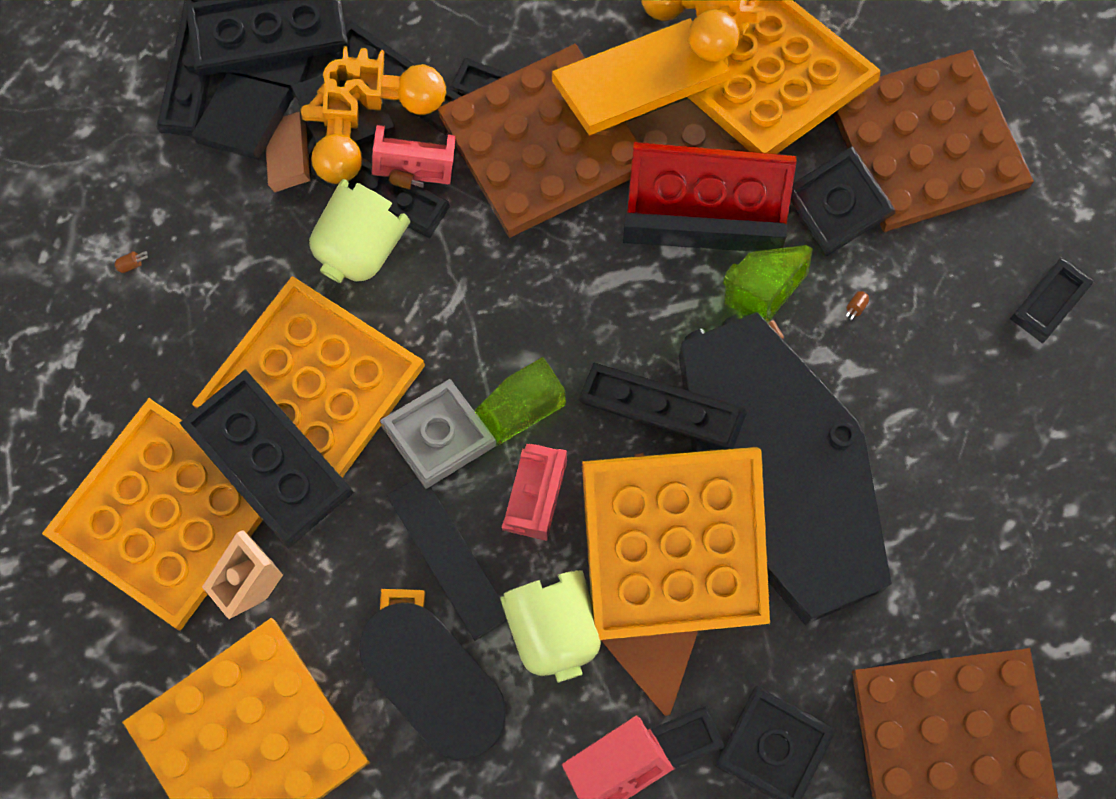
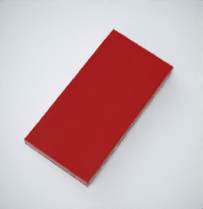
[627,142,797,224]

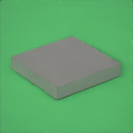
[380,379,496,489]

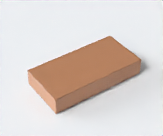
[266,111,310,192]

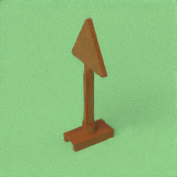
[601,453,698,716]

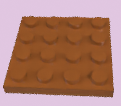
[438,43,637,238]
[833,50,1034,232]
[852,648,1059,799]

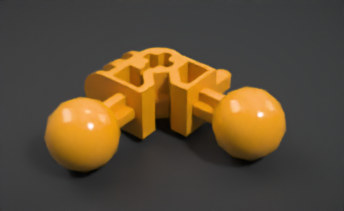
[641,0,765,62]
[301,47,446,184]

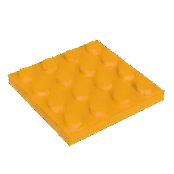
[687,0,881,154]
[192,276,425,478]
[42,398,263,631]
[582,447,770,640]
[123,618,370,799]

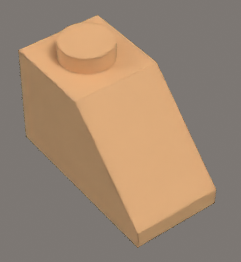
[202,530,283,619]

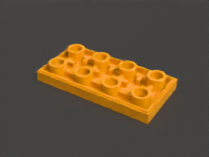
[552,18,730,136]

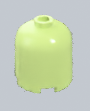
[309,179,410,283]
[500,571,601,682]

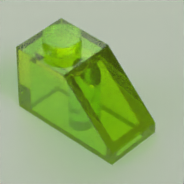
[723,245,813,323]
[474,356,566,447]

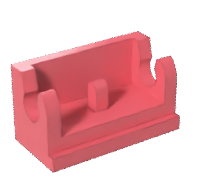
[372,125,455,185]
[502,444,567,541]
[562,715,674,799]

